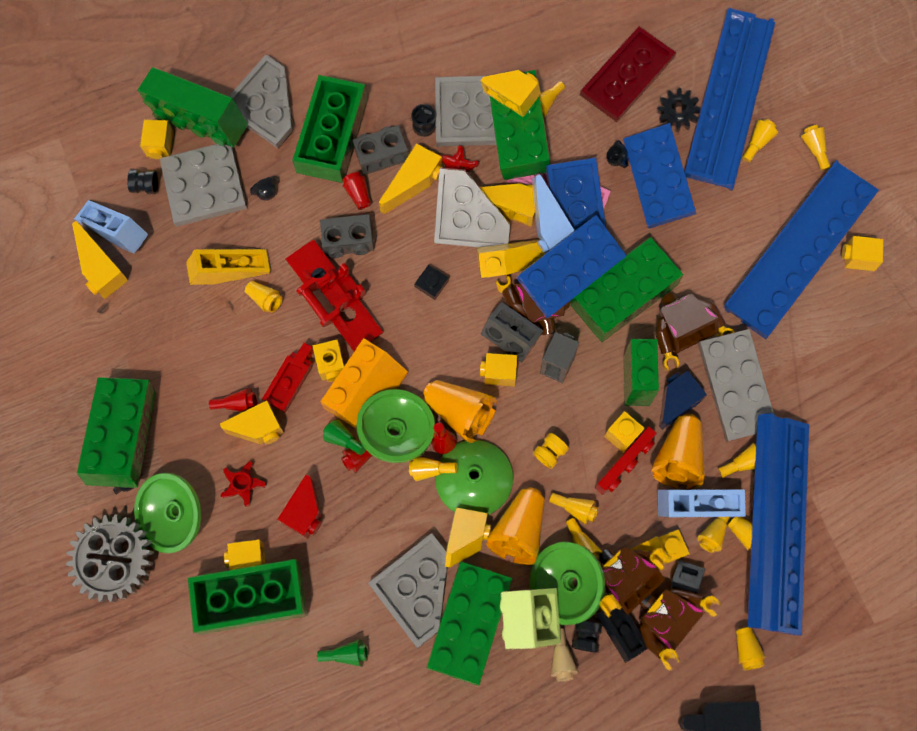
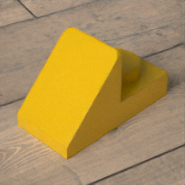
[630,529,689,568]

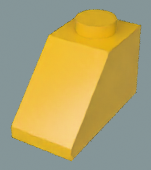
[480,70,541,117]
[220,401,284,445]
[445,508,491,567]

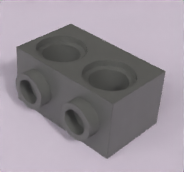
[353,125,408,175]
[320,214,374,258]
[481,302,543,362]
[540,332,579,384]

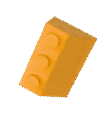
[320,338,408,429]

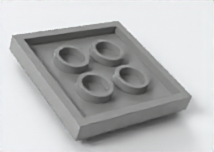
[435,76,497,146]
[159,144,247,227]

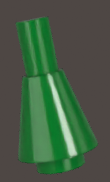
[323,420,366,455]
[317,639,368,667]

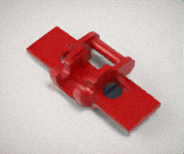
[285,239,383,351]

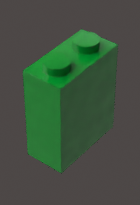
[623,339,659,406]

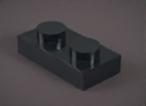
[596,608,648,663]

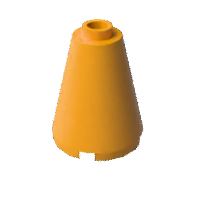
[423,380,497,443]
[651,414,705,490]
[486,487,545,565]

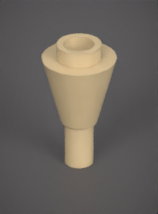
[551,628,578,681]

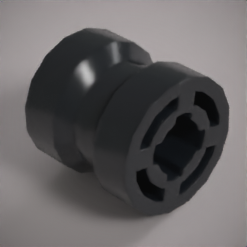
[411,104,436,137]
[127,168,159,195]
[571,621,602,653]

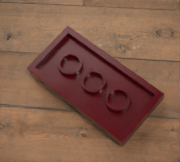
[580,26,677,122]

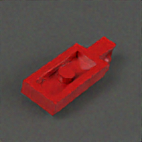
[262,342,314,413]

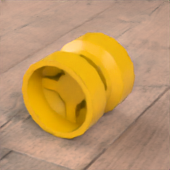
[533,433,569,469]

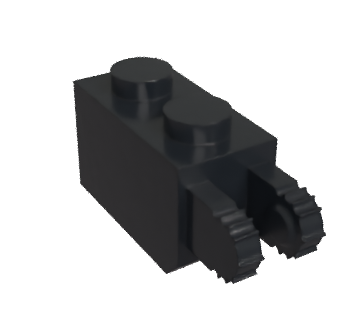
[678,702,762,731]

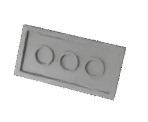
[698,329,774,442]

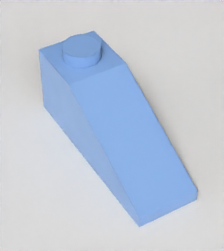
[532,174,574,254]
[74,200,148,254]
[657,490,746,517]

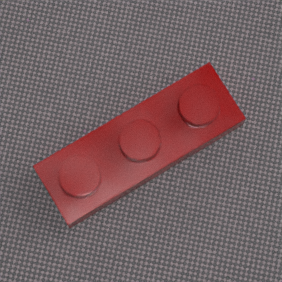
[595,427,657,495]

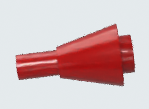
[209,388,258,412]
[431,423,457,454]
[341,448,373,473]

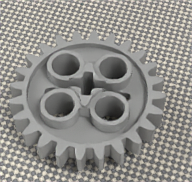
[66,515,154,602]

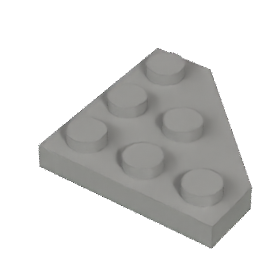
[229,55,293,149]
[434,168,510,247]
[368,533,447,648]

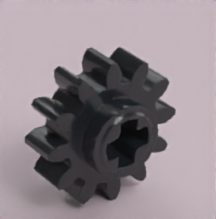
[657,88,701,133]

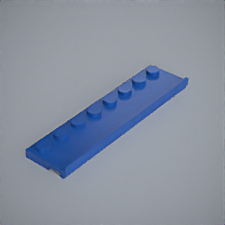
[684,8,776,191]
[724,160,879,340]
[748,413,809,635]

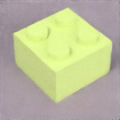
[500,588,561,649]

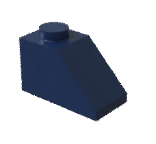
[659,371,707,430]

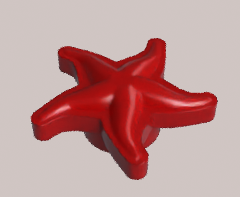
[439,145,478,171]
[221,461,266,507]

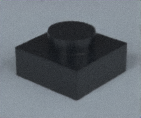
[414,265,449,300]
[671,560,705,593]

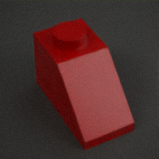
[277,474,322,539]

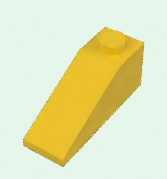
[379,144,443,214]
[480,183,536,227]
[72,221,128,299]
[476,239,545,278]
[186,249,270,285]

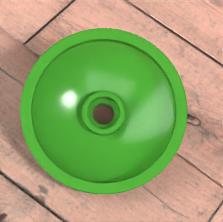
[356,389,435,463]
[435,440,513,515]
[134,473,201,553]
[530,542,605,625]

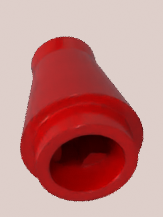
[342,172,371,210]

